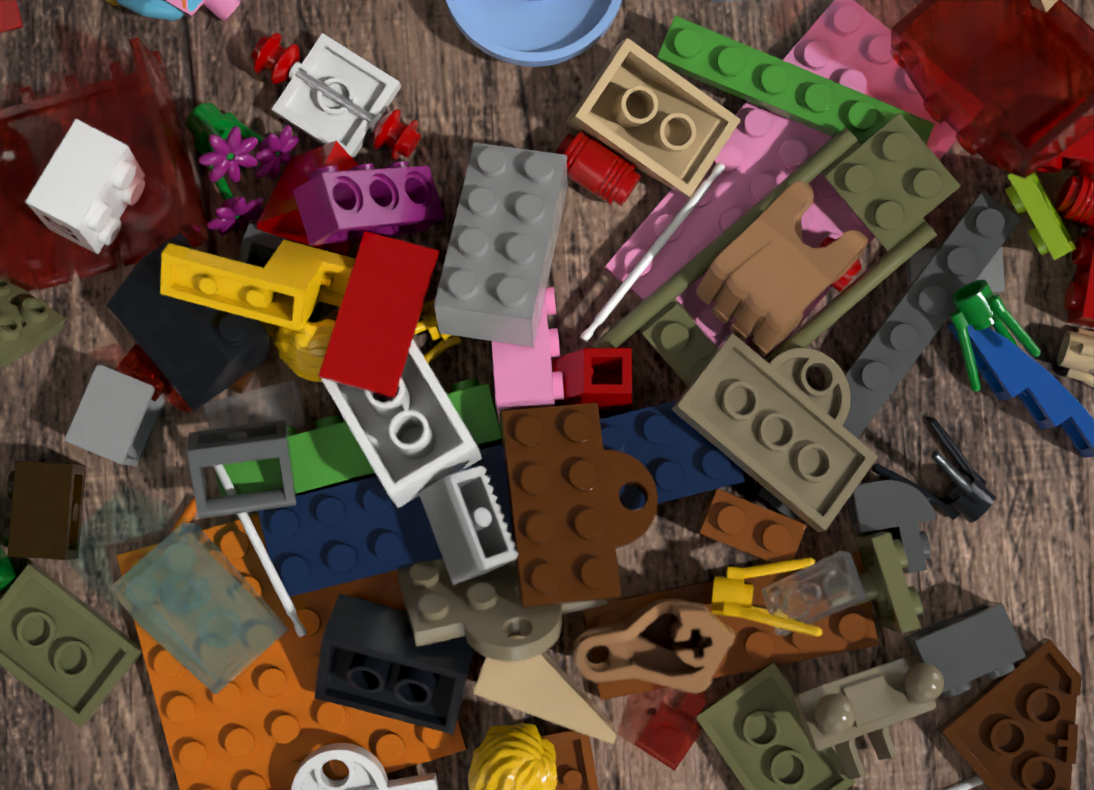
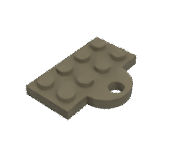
[671,333,878,532]
[397,542,608,661]

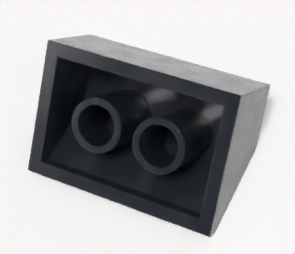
[106,233,270,412]
[314,594,475,735]

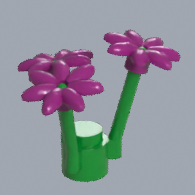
[186,103,299,236]

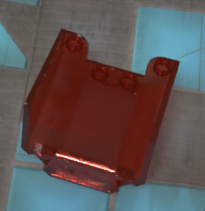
[890,0,1094,179]

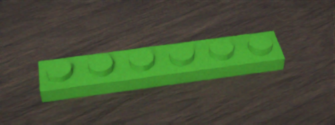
[657,16,935,144]

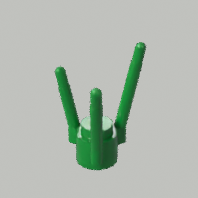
[949,280,1041,392]

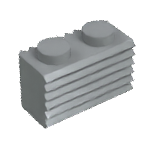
[419,466,518,584]

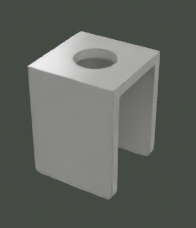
[64,365,168,466]

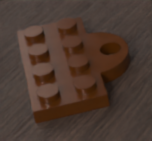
[500,403,658,609]

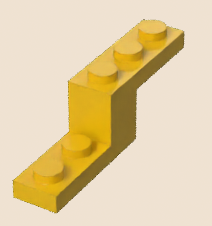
[160,240,355,332]

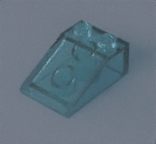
[109,523,289,695]

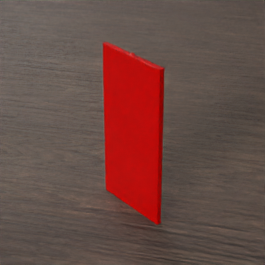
[318,231,439,398]

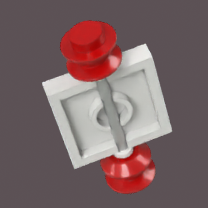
[251,33,421,161]

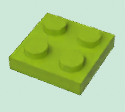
[1005,166,1076,260]

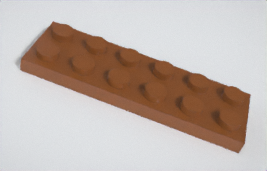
[583,551,879,700]

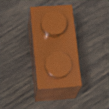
[694,489,807,563]

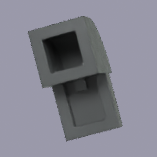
[846,480,936,574]

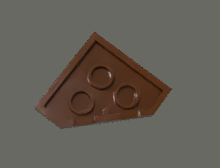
[938,638,1081,790]

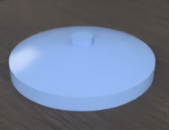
[445,0,622,67]

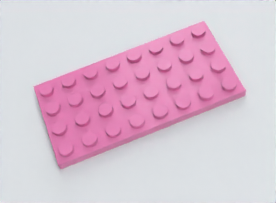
[605,0,984,359]

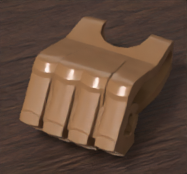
[695,181,868,356]
[573,599,735,693]

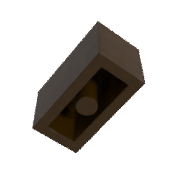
[3,461,86,560]

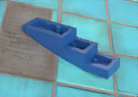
[947,322,1094,458]

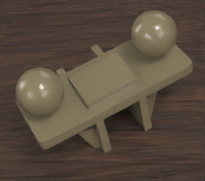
[794,654,944,780]

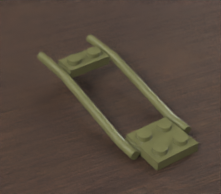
[592,113,961,387]

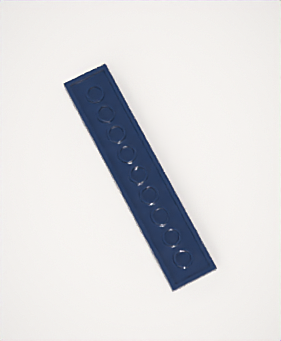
[258,400,745,598]

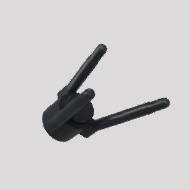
[872,418,996,523]

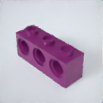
[293,161,445,246]

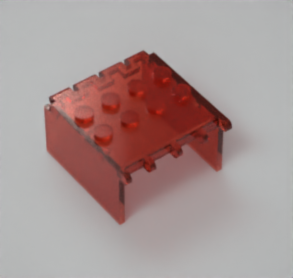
[0,37,209,291]

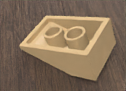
[565,38,741,198]
[473,632,617,745]

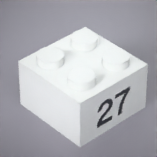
[26,119,145,254]

